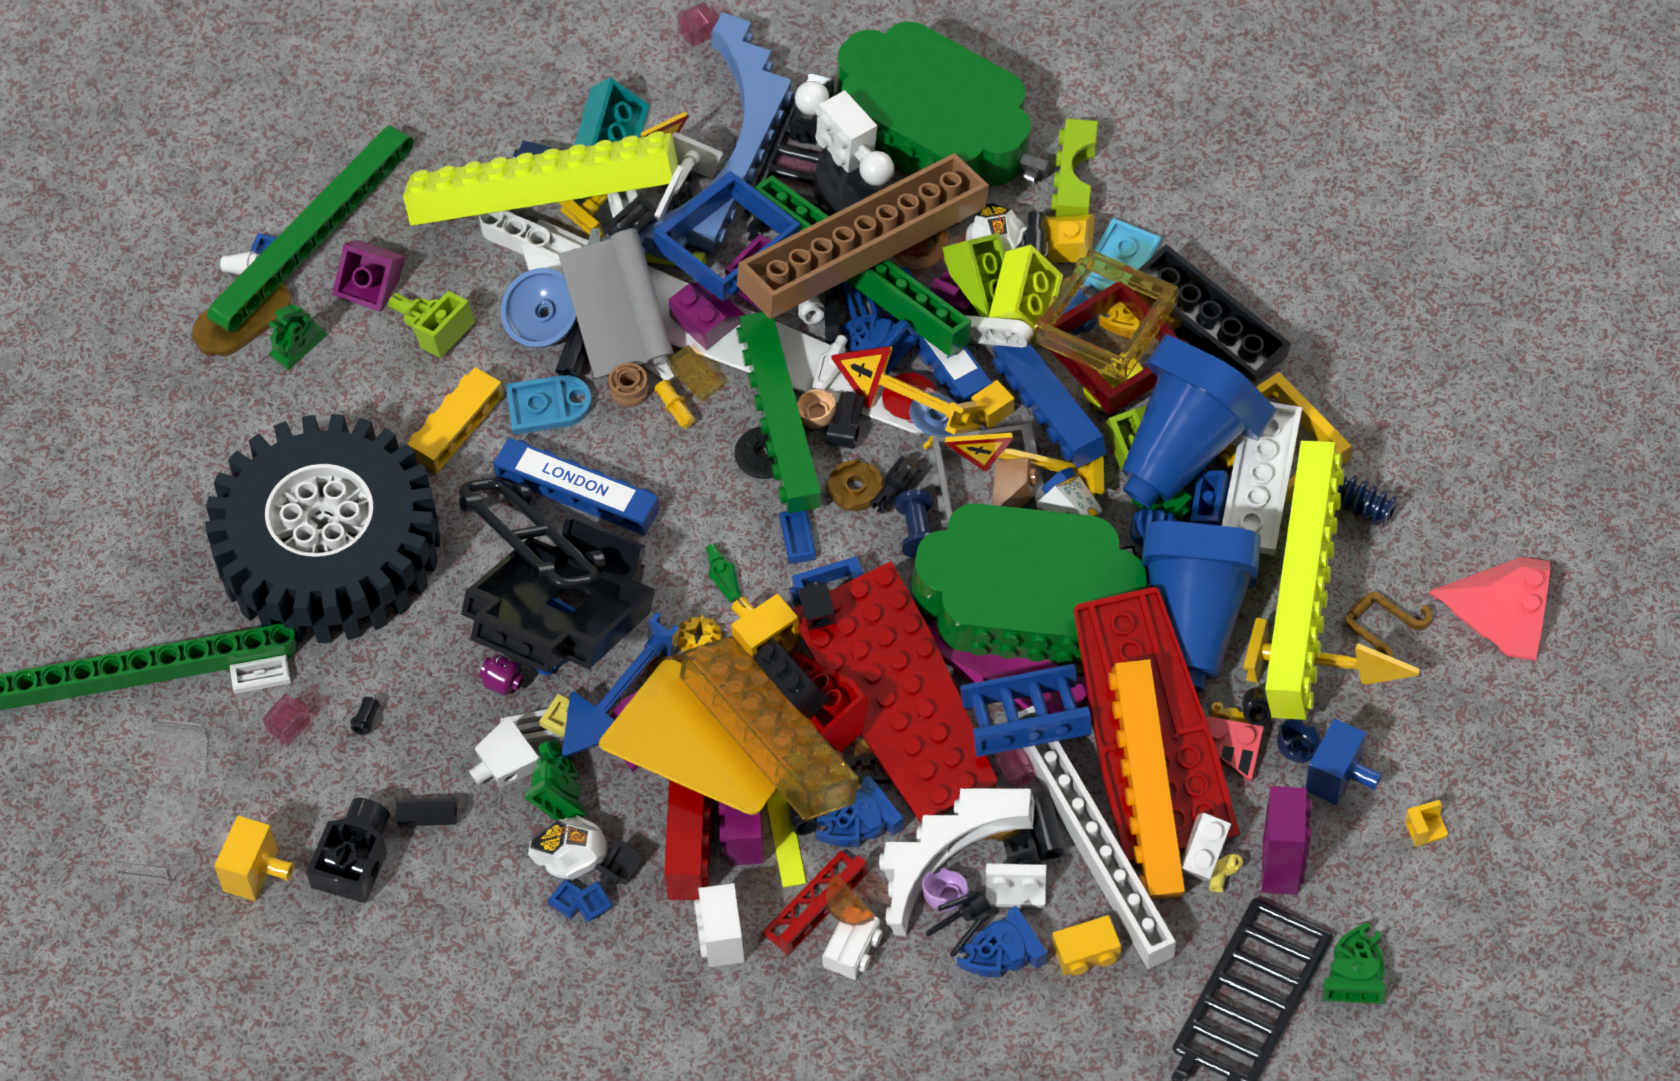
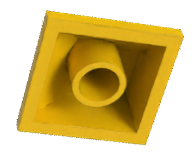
[1043,214,1095,263]

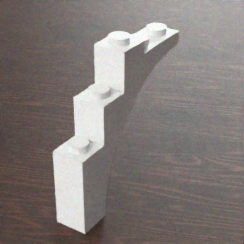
[879,789,1035,936]

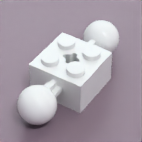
[795,81,894,186]

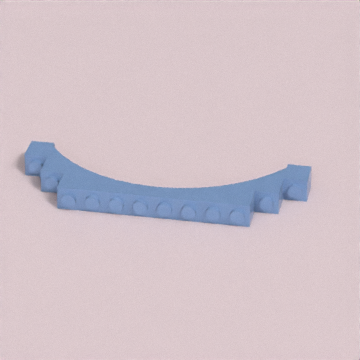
[607,12,794,262]

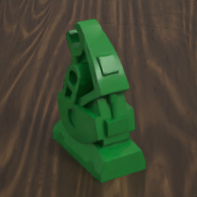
[268,304,327,370]
[524,740,586,821]
[1323,922,1385,1004]

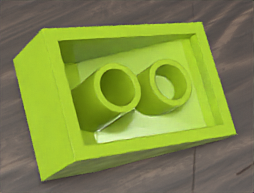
[942,233,1005,317]

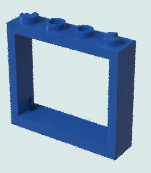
[653,170,800,302]

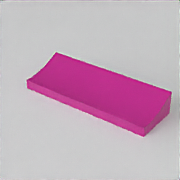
[929,619,1088,714]

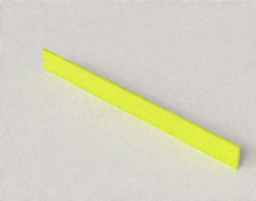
[745,684,806,887]

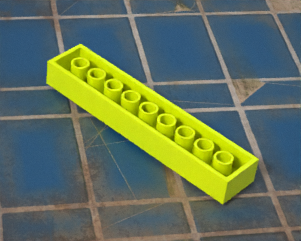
[403,131,678,226]
[1265,441,1344,720]

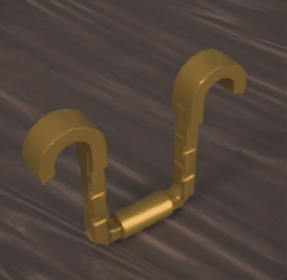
[1345,592,1432,658]

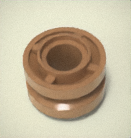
[609,363,649,407]

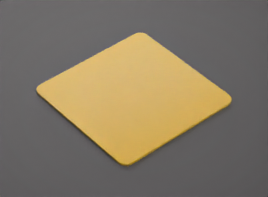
[599,659,818,815]

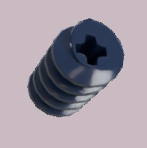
[1338,475,1398,528]

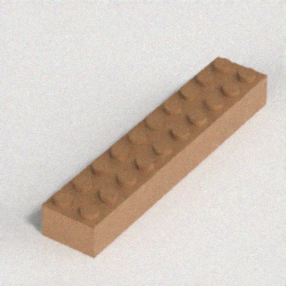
[737,153,989,319]

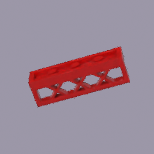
[762,850,868,956]

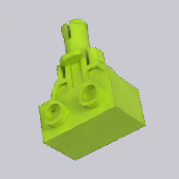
[388,291,475,358]

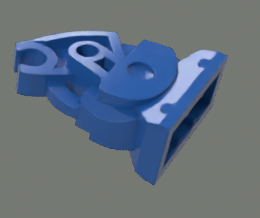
[841,314,920,375]
[816,775,904,847]
[957,905,1048,978]

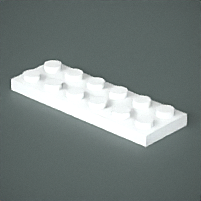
[1222,402,1302,555]

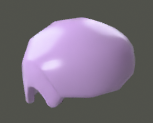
[921,868,969,912]

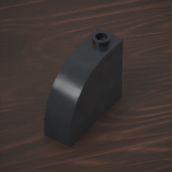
[813,147,889,216]

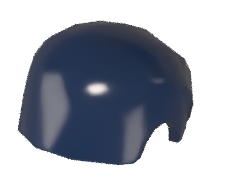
[1277,719,1322,763]

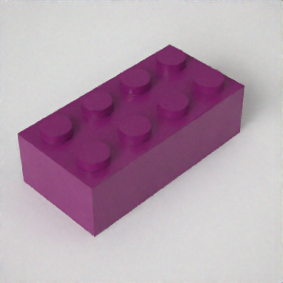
[1261,786,1312,895]

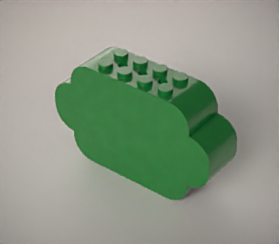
[836,21,1031,186]
[911,503,1146,665]

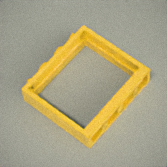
[1218,372,1352,504]

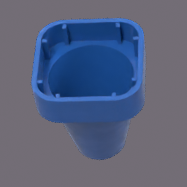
[1122,335,1278,508]
[1142,521,1261,693]

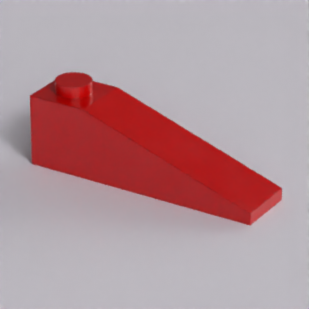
[793,651,868,752]

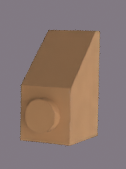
[992,458,1039,508]

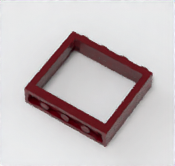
[1042,279,1186,415]

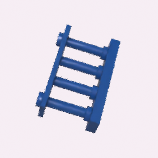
[960,664,1091,757]

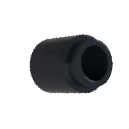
[1242,688,1271,725]

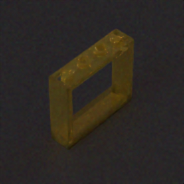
[1034,249,1178,382]

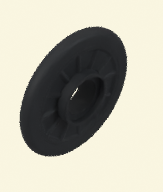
[734,427,775,479]

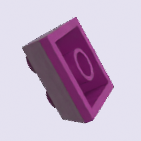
[332,240,405,312]
[669,283,745,351]

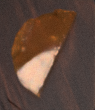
[826,874,874,926]

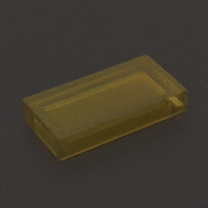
[667,345,723,403]

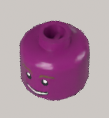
[479,654,524,696]

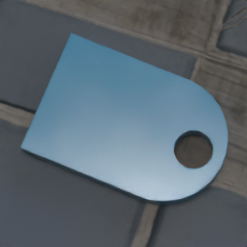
[505,375,592,435]

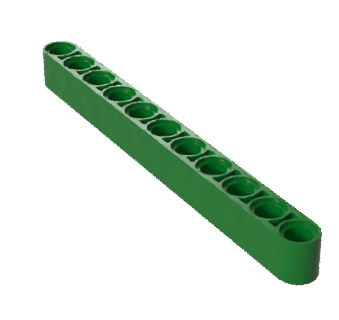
[207,125,414,333]
[0,624,298,710]

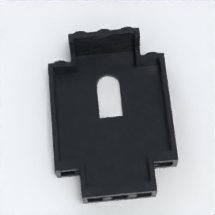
[461,514,655,673]

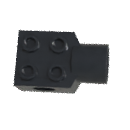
[306,797,390,904]

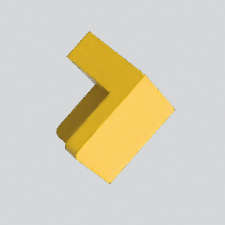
[1405,800,1448,847]

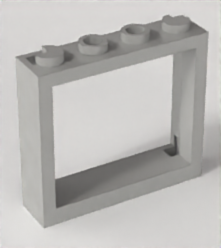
[928,423,1045,530]

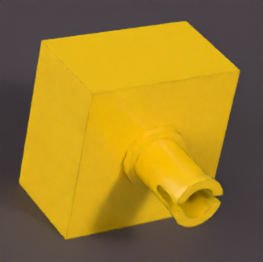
[731,593,800,675]
[214,815,294,901]

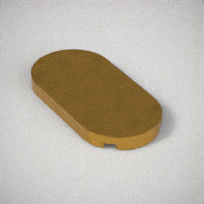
[192,283,291,357]

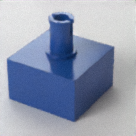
[1305,718,1382,805]

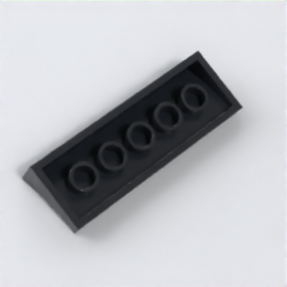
[1129,244,1291,383]

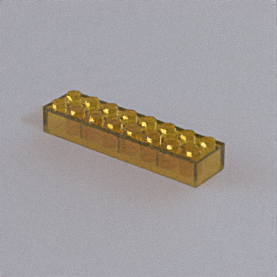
[680,636,859,821]

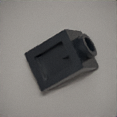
[1002,830,1041,865]

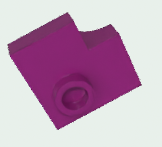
[930,270,971,316]

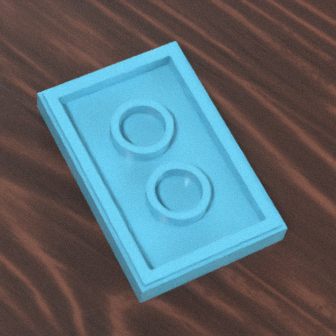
[1078,218,1162,291]

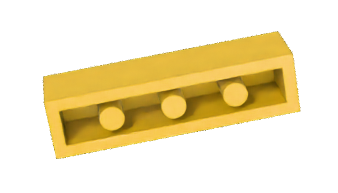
[408,367,504,474]

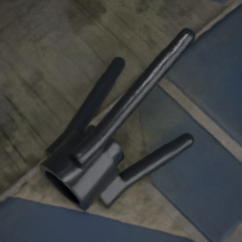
[926,890,990,957]

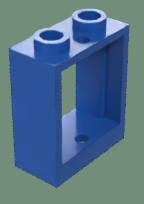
[789,556,864,606]

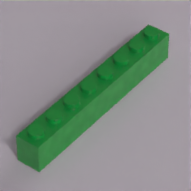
[736,312,821,514]

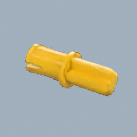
[654,380,695,429]

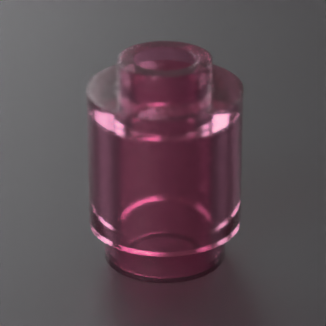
[995,748,1035,787]

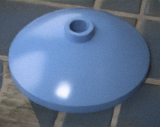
[500,268,577,348]

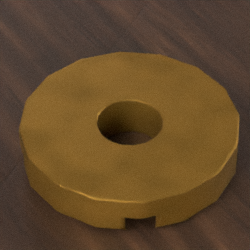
[827,460,883,511]

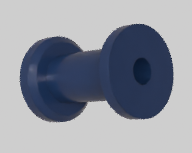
[894,489,934,558]

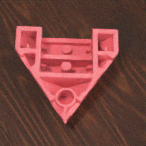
[1429,557,1550,661]

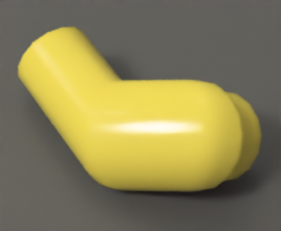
[1209,854,1243,893]

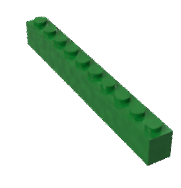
[754,175,972,357]

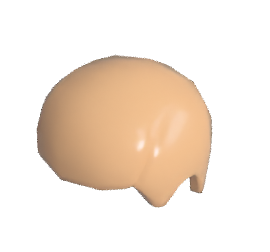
[797,389,837,429]

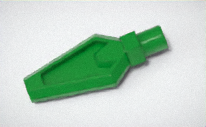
[705,543,741,603]

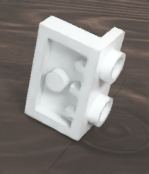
[986,864,1046,908]

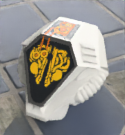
[965,202,1027,252]
[528,815,608,880]

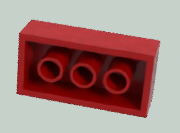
[664,780,713,900]

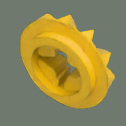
[678,615,722,657]

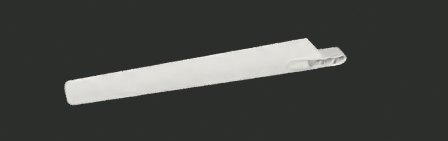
[479,210,941,434]

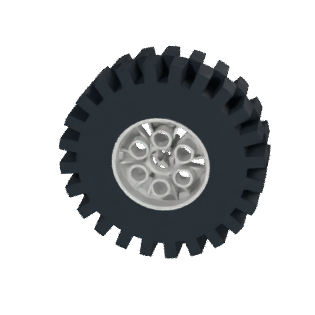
[205,414,441,643]

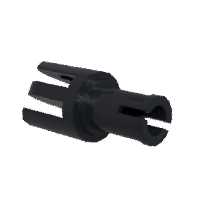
[1021,211,1048,258]
[870,455,923,514]

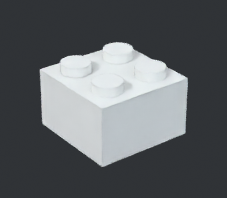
[694,883,744,967]

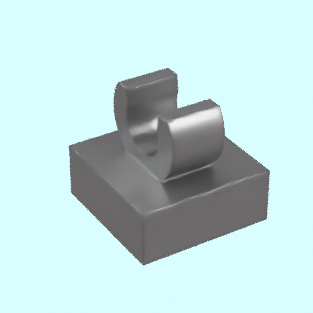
[1020,153,1051,186]

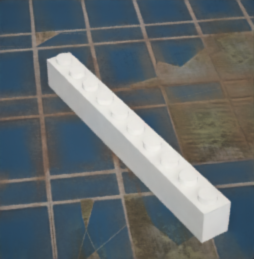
[1018,706,1176,969]

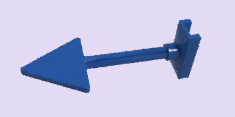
[562,612,679,758]

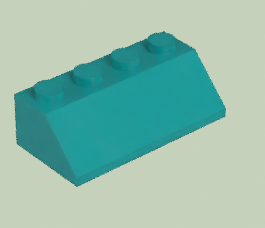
[574,77,650,146]

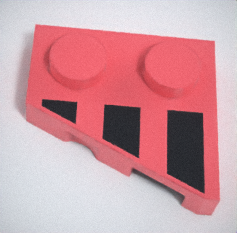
[1206,716,1264,782]

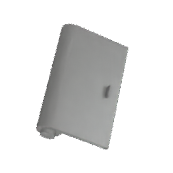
[558,229,674,379]

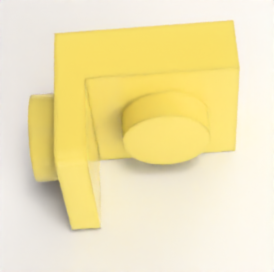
[540,694,570,738]

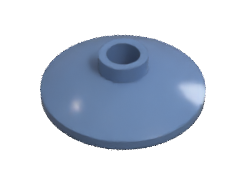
[909,393,957,437]

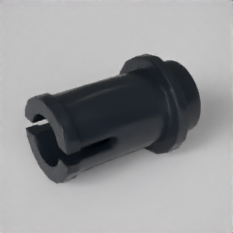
[350,696,380,735]

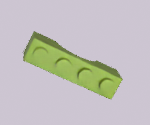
[1051,119,1098,216]

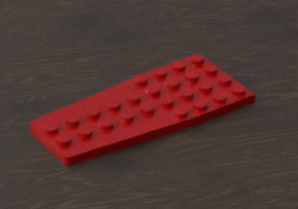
[792,561,997,823]
[1073,587,1240,862]

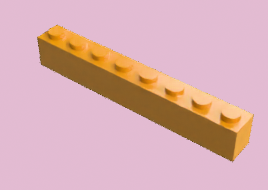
[1108,660,1185,900]

